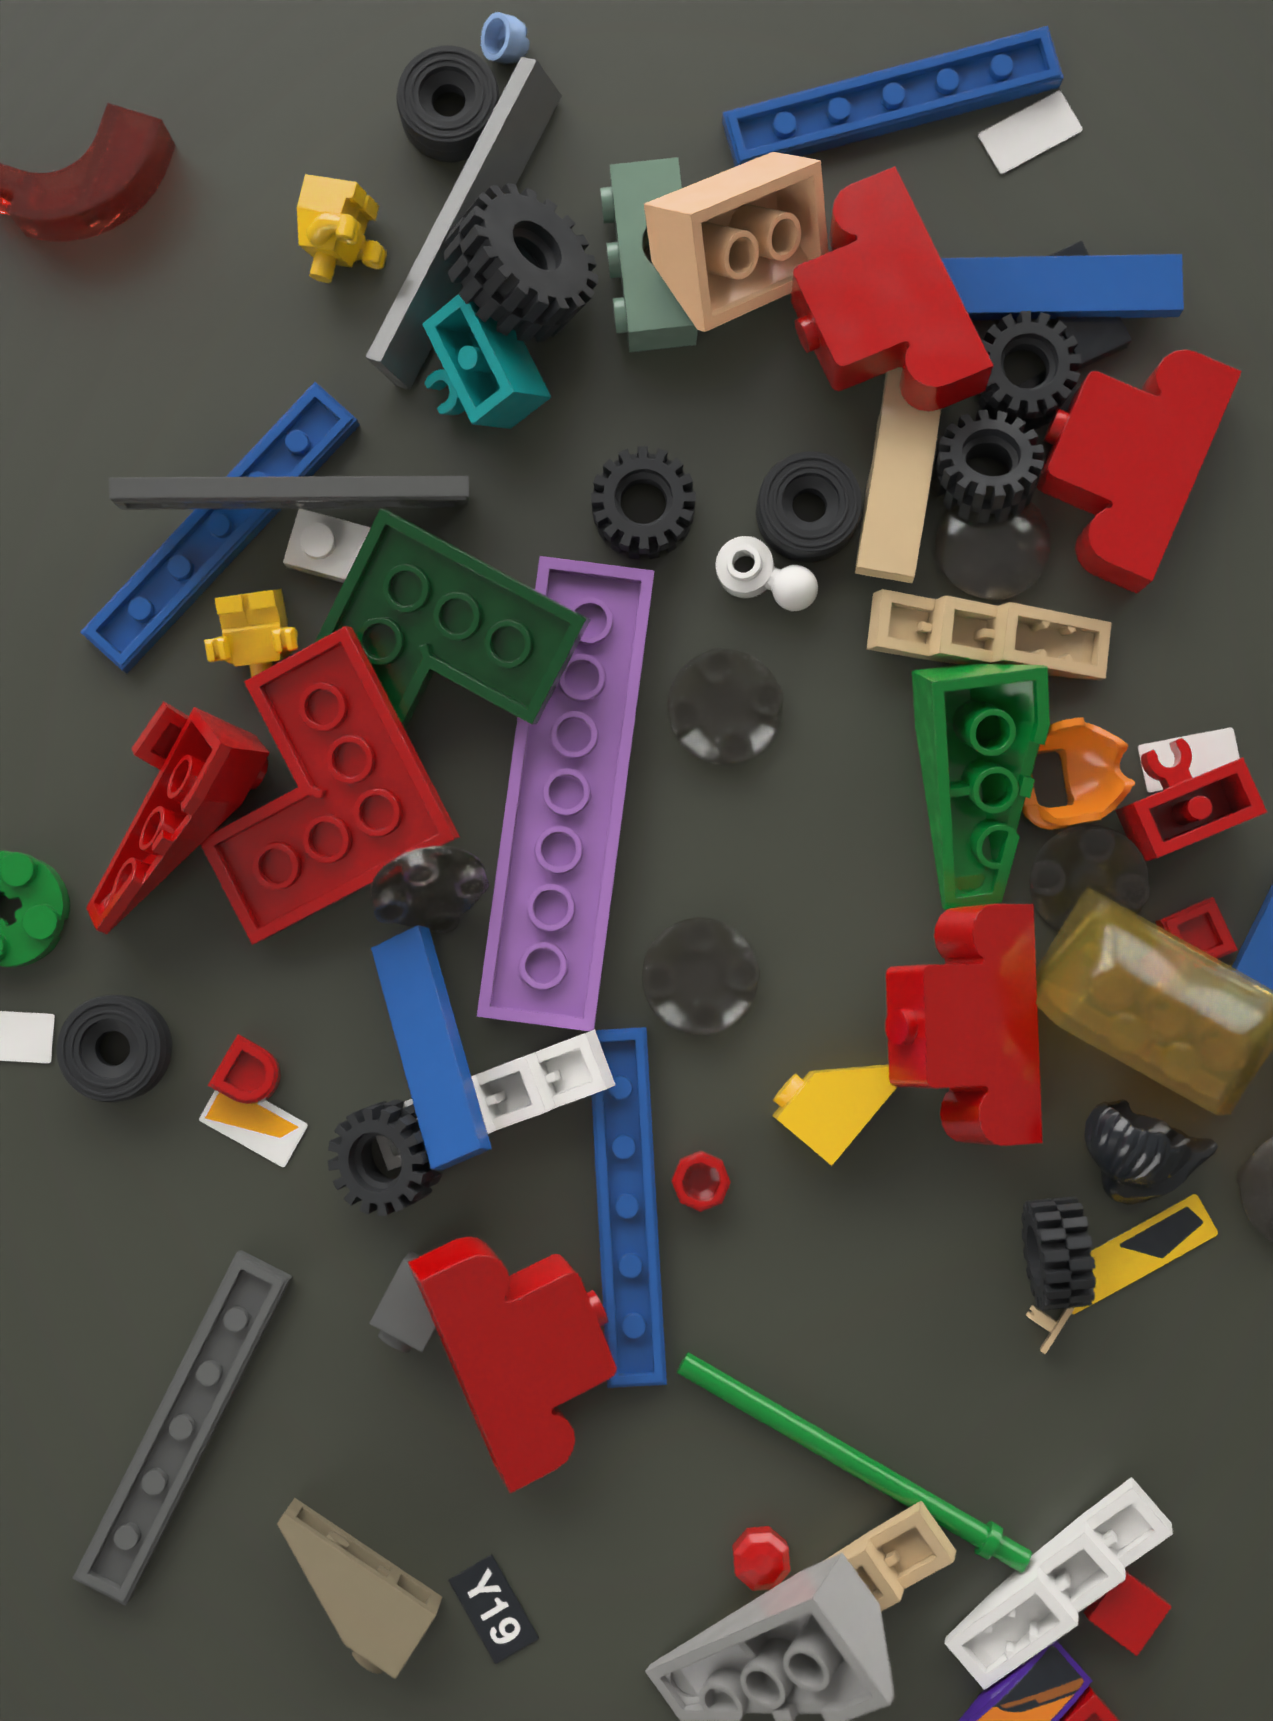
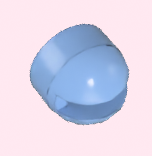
[481,12,530,64]

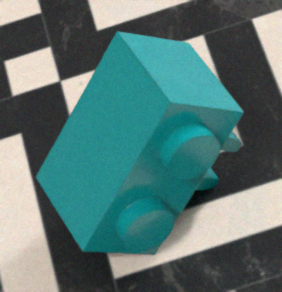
[422,294,552,429]

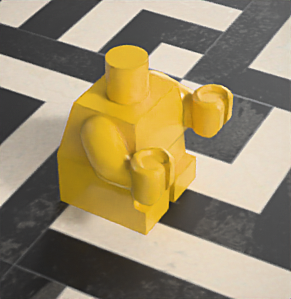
[297,174,387,283]
[204,589,298,677]

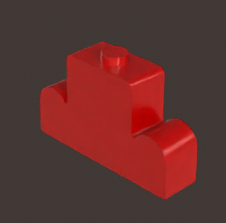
[791,166,994,412]
[1036,349,1242,594]
[885,904,1043,1146]
[408,1237,617,1494]

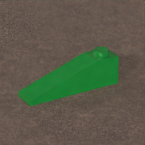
[912,664,1050,911]

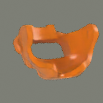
[1022,717,1135,830]

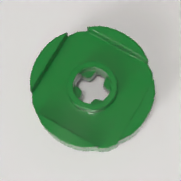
[0,851,70,967]

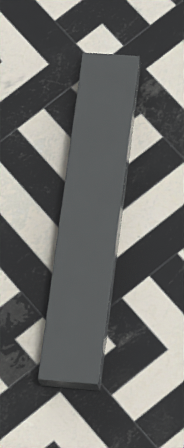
[366,57,562,390]
[109,476,469,510]
[72,1250,293,1606]

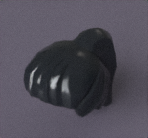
[1084,1099,1218,1205]

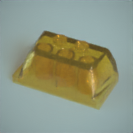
[1036,887,1273,1115]

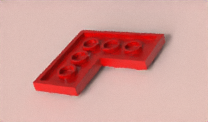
[200,626,460,945]

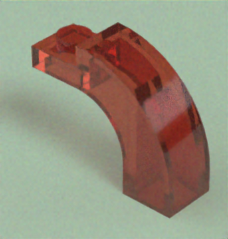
[0,102,176,241]

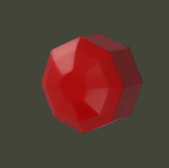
[671,1150,731,1212]
[732,1526,790,1591]

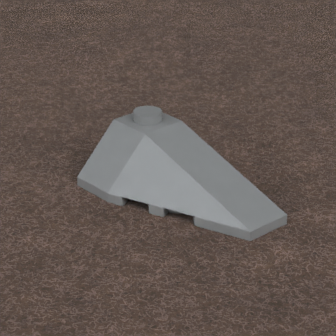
[645,1553,894,1721]

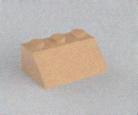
[644,152,829,332]

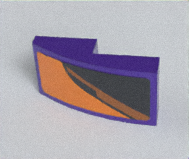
[959,1640,1092,1721]

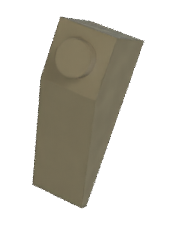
[277,1498,442,1679]

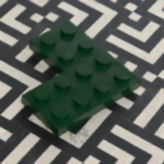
[314,508,591,729]

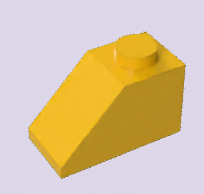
[772,1064,897,1166]

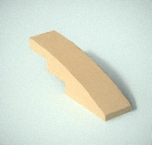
[855,367,941,583]
[867,589,1112,680]
[826,1500,956,1612]

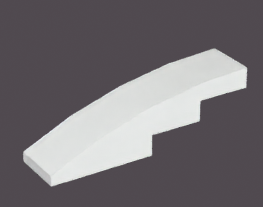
[376,1029,615,1171]
[945,1477,1173,1690]

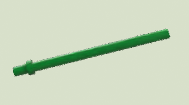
[676,1352,1032,1573]

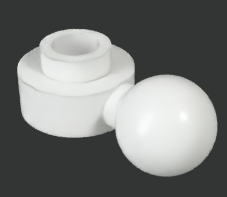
[716,536,818,611]

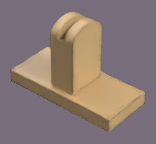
[1026,1305,1074,1354]

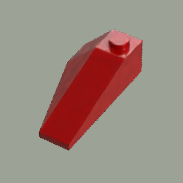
[86,707,270,934]

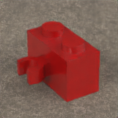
[1115,738,1267,863]

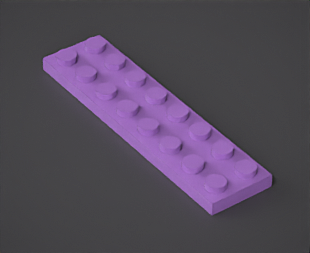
[477,556,654,1031]

